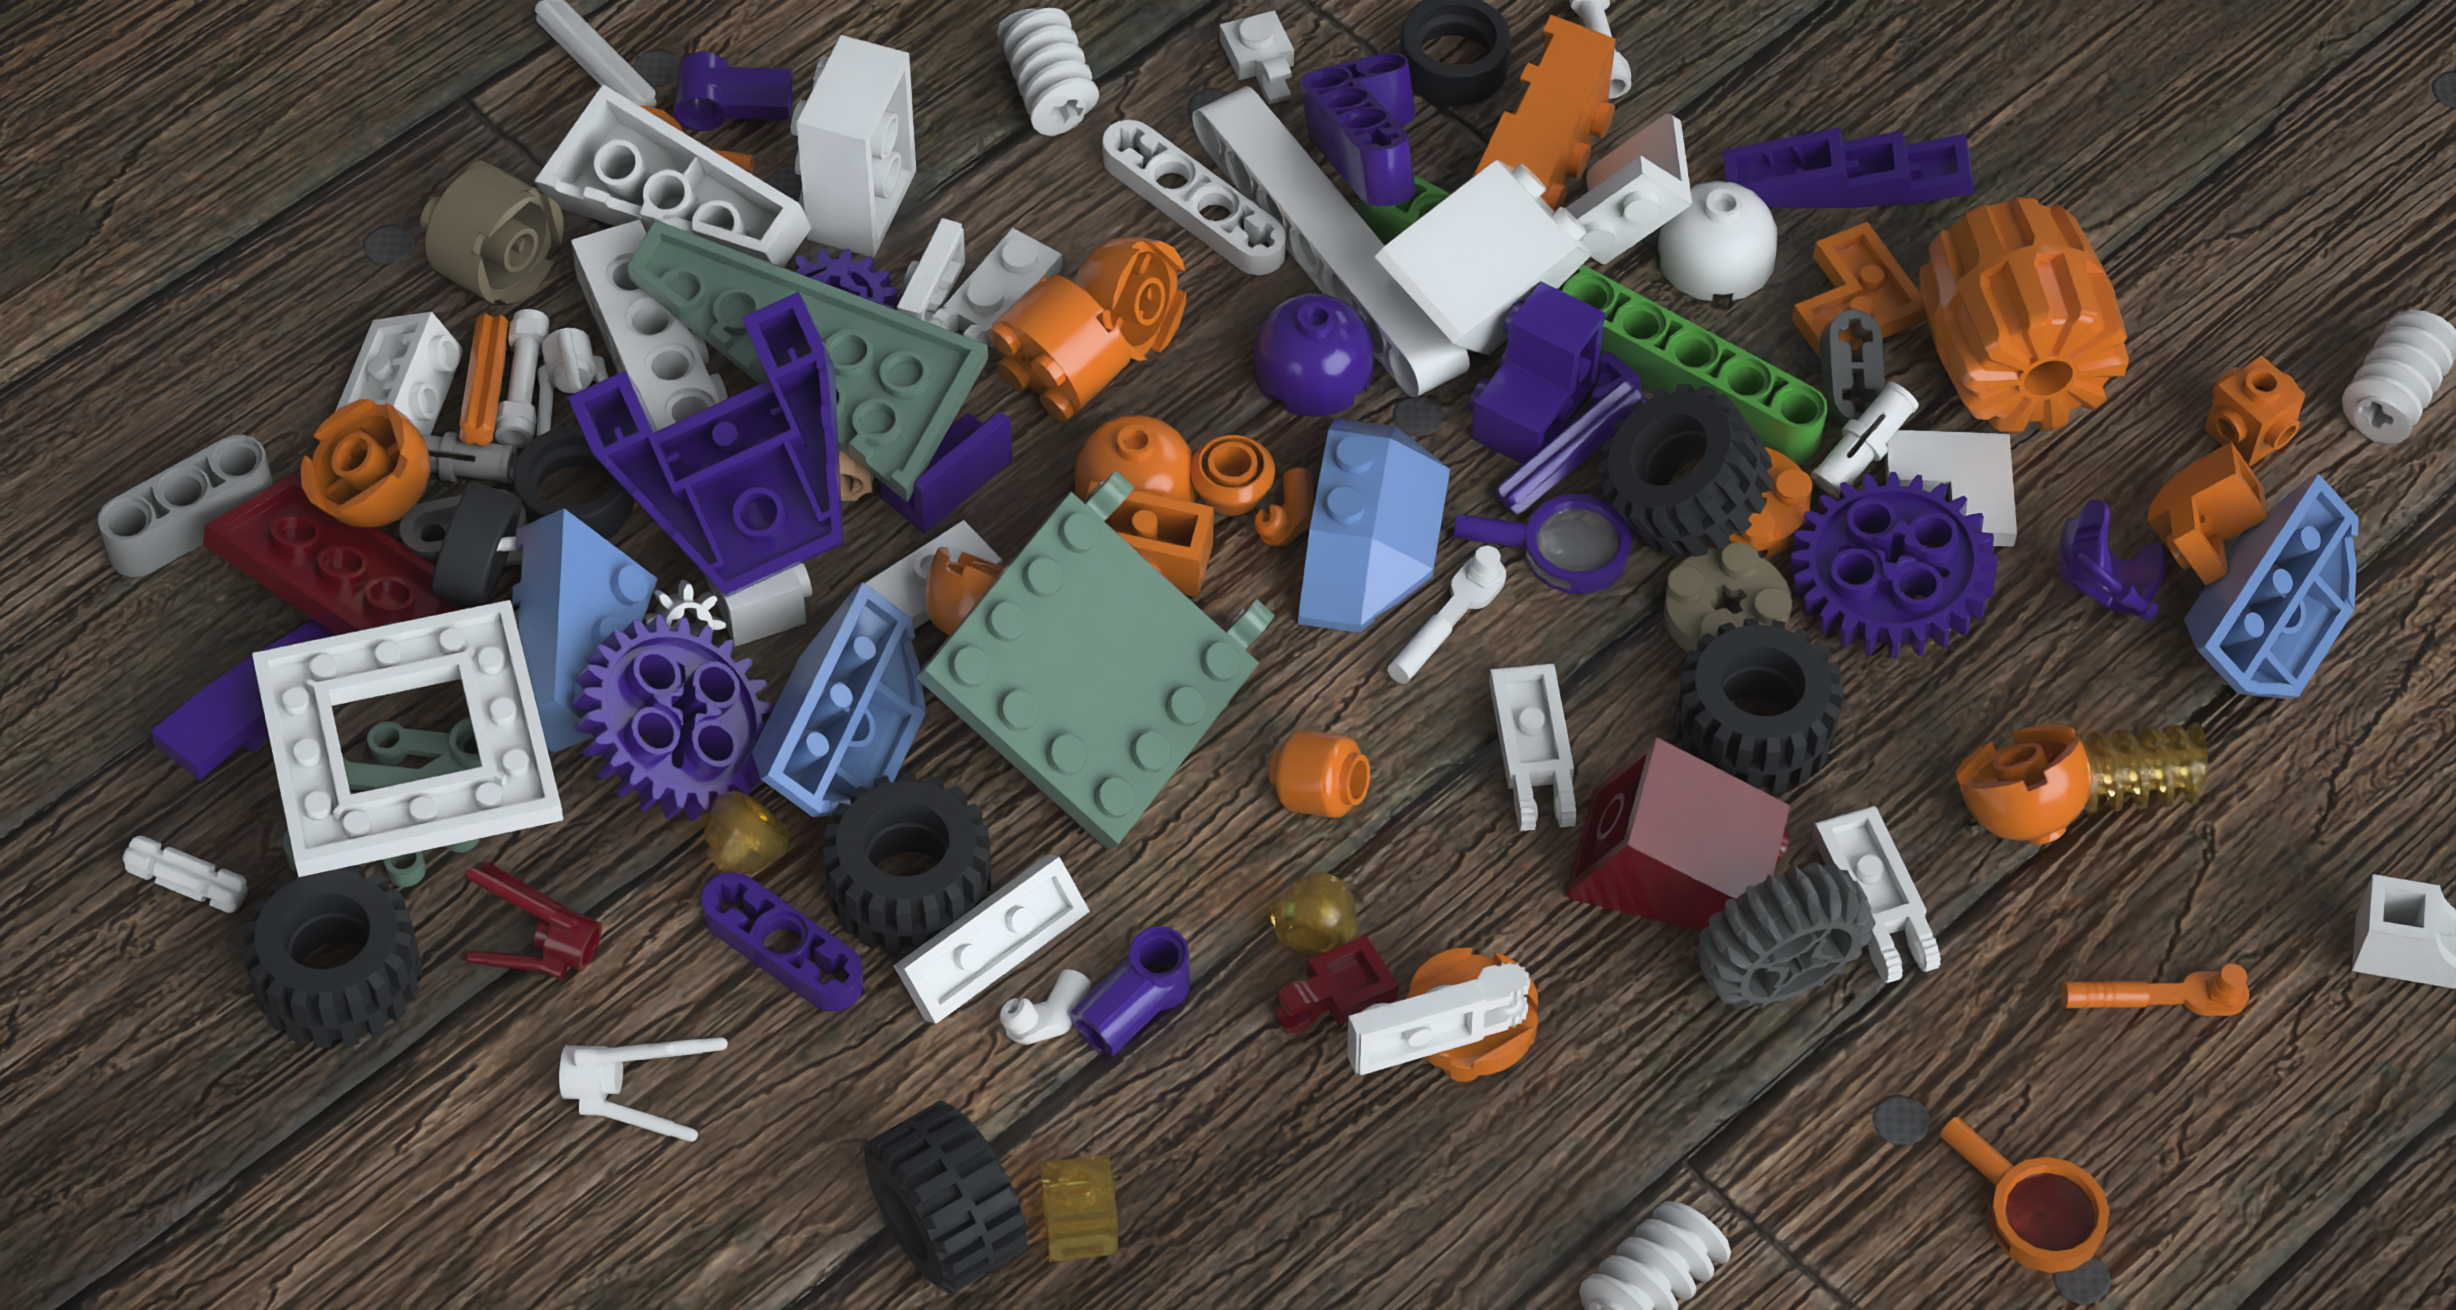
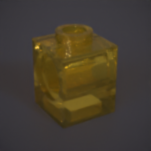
[1040,1155,1118,1262]

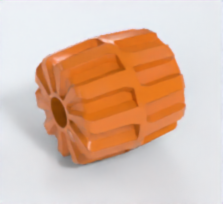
[1920,197,2129,434]

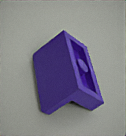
[880,412,1012,534]

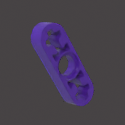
[701,872,864,1012]

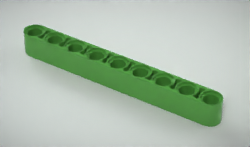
[1358,175,1827,464]

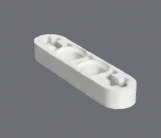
[1102,120,1286,275]

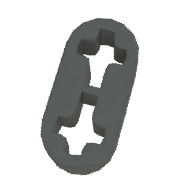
[1820,309,1885,428]

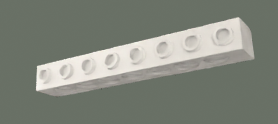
[571,219,812,647]

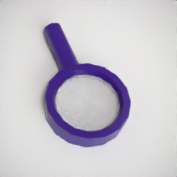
[1454,494,1631,594]

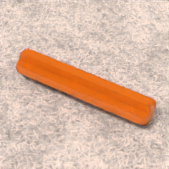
[459,313,509,447]

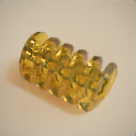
[2075,722,2208,814]

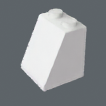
[1374,160,1593,356]

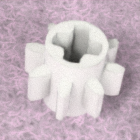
[643,580,726,636]

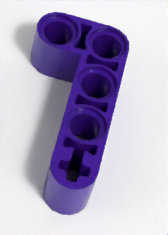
[1300,53,1416,206]

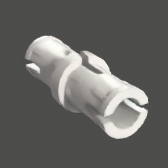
[1810,381,1919,500]

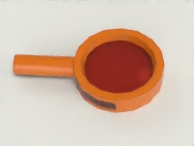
[1940,1116,2109,1273]

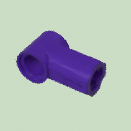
[674,52,793,131]
[1070,926,1191,1057]

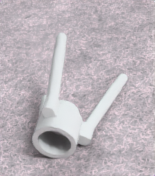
[536,328,609,437]
[559,1037,728,1142]

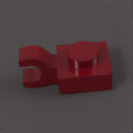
[1274,935,1399,1035]

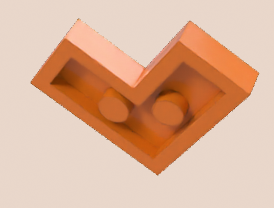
[1792,221,1927,360]

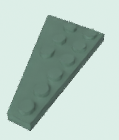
[627,220,988,502]

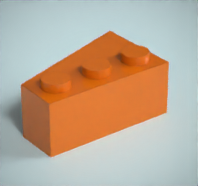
[1473,15,1616,212]

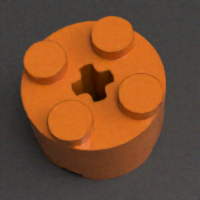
[987,274,1131,423]

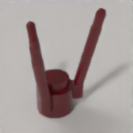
[464,862,602,980]

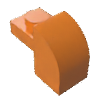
[2147,442,2268,586]

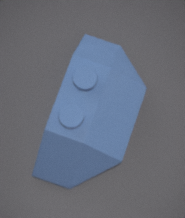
[1298,418,1450,633]
[2184,474,2359,699]
[752,582,926,817]

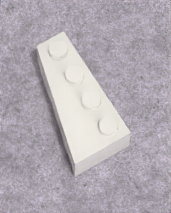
[535,84,811,268]

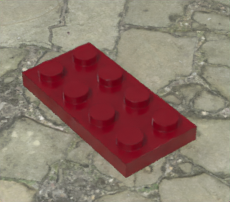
[203,472,469,635]

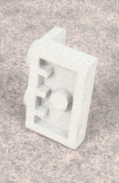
[335,312,463,435]

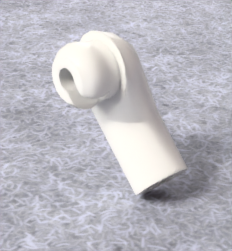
[1000,969,1091,1045]

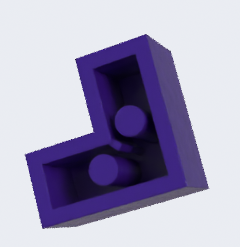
[1468,281,1605,464]

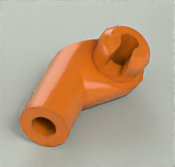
[1254,468,1315,547]

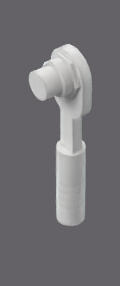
[1388,546,1506,684]

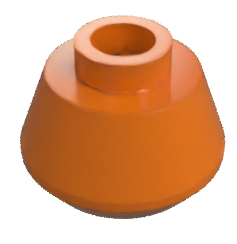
[1190,435,1275,516]

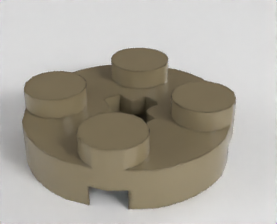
[1664,542,1792,653]

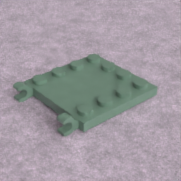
[916,470,1275,851]

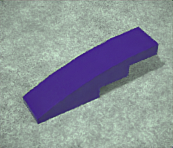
[1723,127,1975,208]
[150,620,337,781]

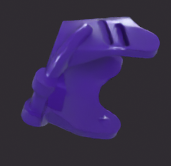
[2060,499,2168,621]

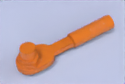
[2061,964,2249,1016]

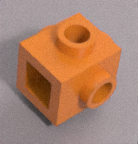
[2204,355,2306,467]

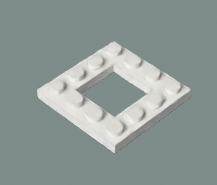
[252,600,563,877]

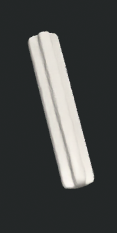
[535,0,657,108]

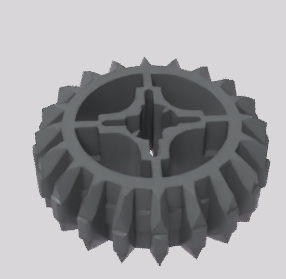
[1695,862,1876,1009]

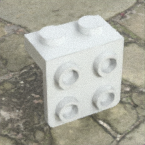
[1564,113,1692,265]

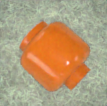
[1269,729,1370,818]

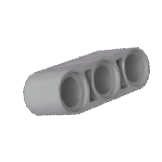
[98,435,273,577]

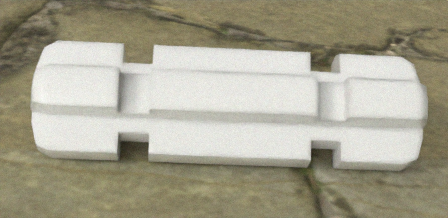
[122,836,249,913]

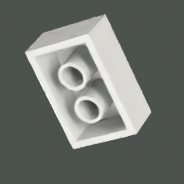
[791,35,916,258]

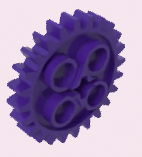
[1791,472,1998,658]
[572,615,775,821]

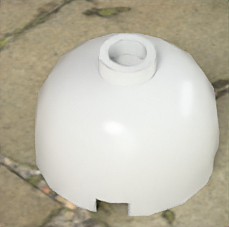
[1657,181,1778,301]

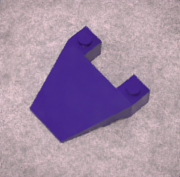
[568,292,844,597]

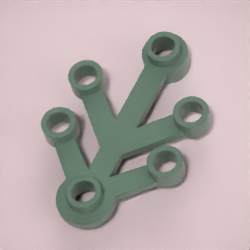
[283,717,482,887]

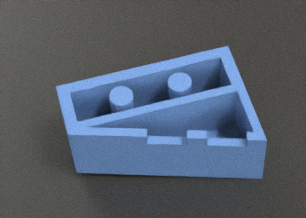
[512,508,658,753]

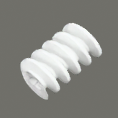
[997,8,1100,137]
[2342,310,2456,444]
[1579,1201,1731,1310]

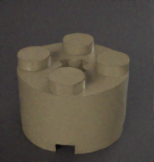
[420,160,564,304]

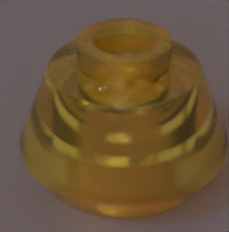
[704,791,789,874]
[1270,872,1359,956]

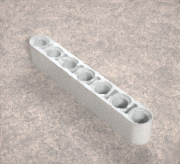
[1192,86,1470,398]

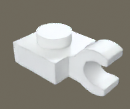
[1220,10,1294,105]

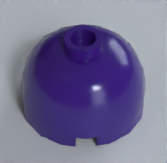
[1253,293,1374,417]

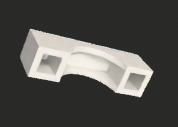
[2352,874,2456,989]

